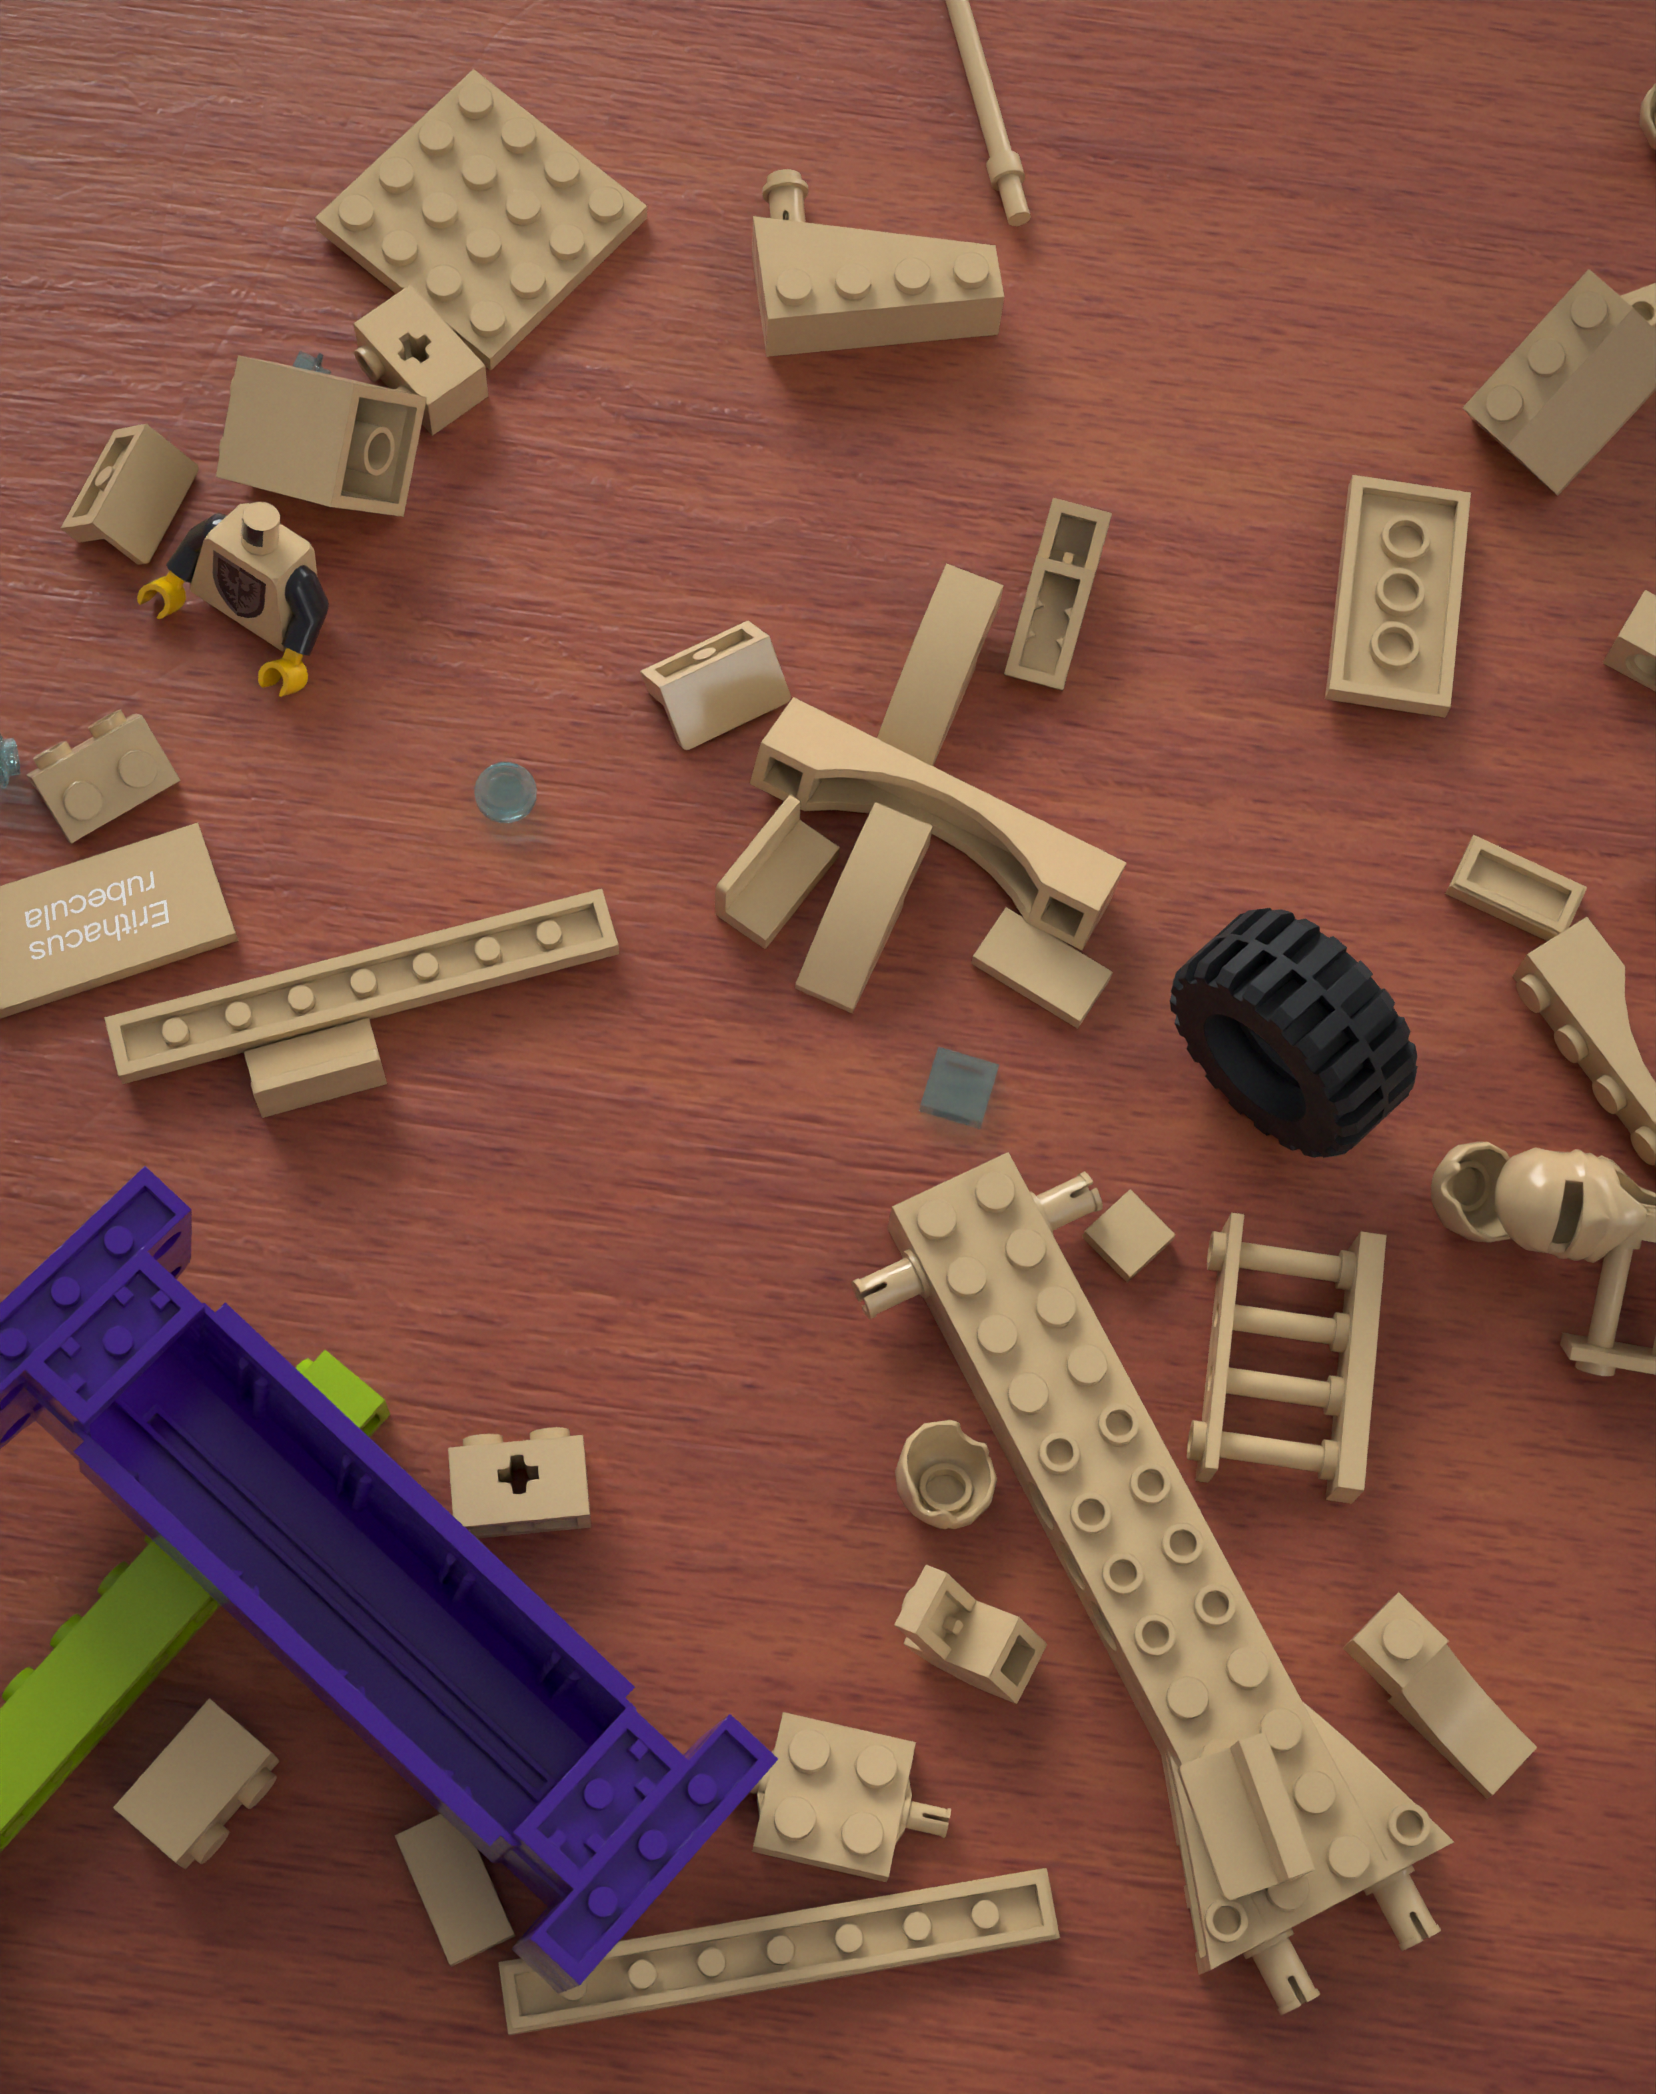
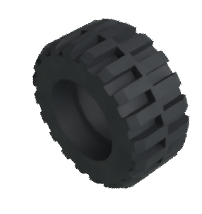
[1170,908,1418,1158]

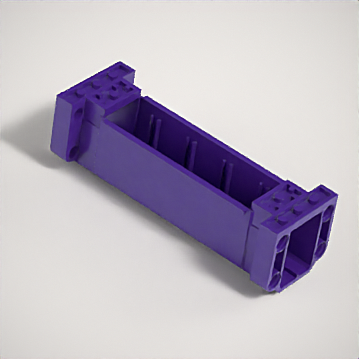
[0,1166,778,1994]

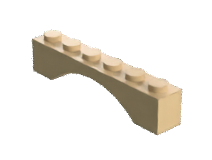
[750,697,1126,950]
[1512,917,1656,1166]

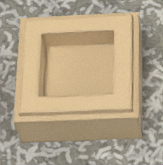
[1082,1189,1176,1283]

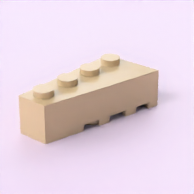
[752,216,1004,357]

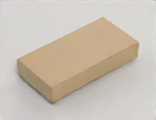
[1445,835,1587,941]
[971,907,1113,1029]
[395,1814,515,1967]

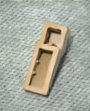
[1004,498,1112,691]
[1343,1592,1537,1799]

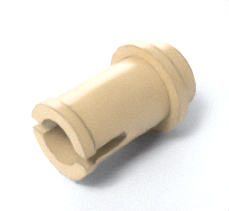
[762,169,808,223]

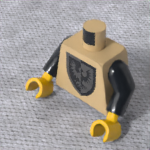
[137,502,329,697]

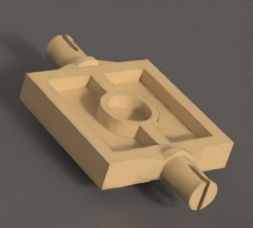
[750,1712,951,1882]

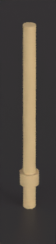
[945,0,1031,226]

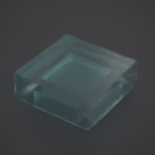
[919,1047,999,1129]

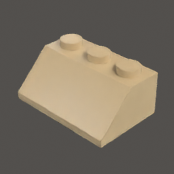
[1463,269,1656,496]

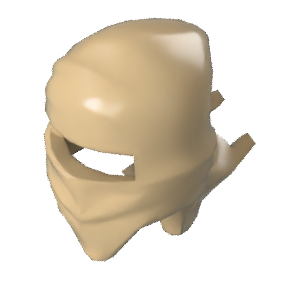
[1495,1148,1656,1263]

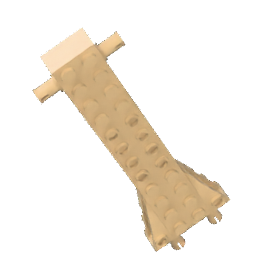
[852,1152,1454,2015]

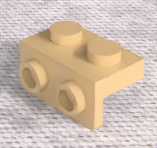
[26,709,181,843]

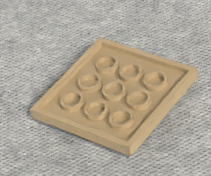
[315,69,647,370]

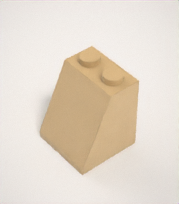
[216,355,427,517]

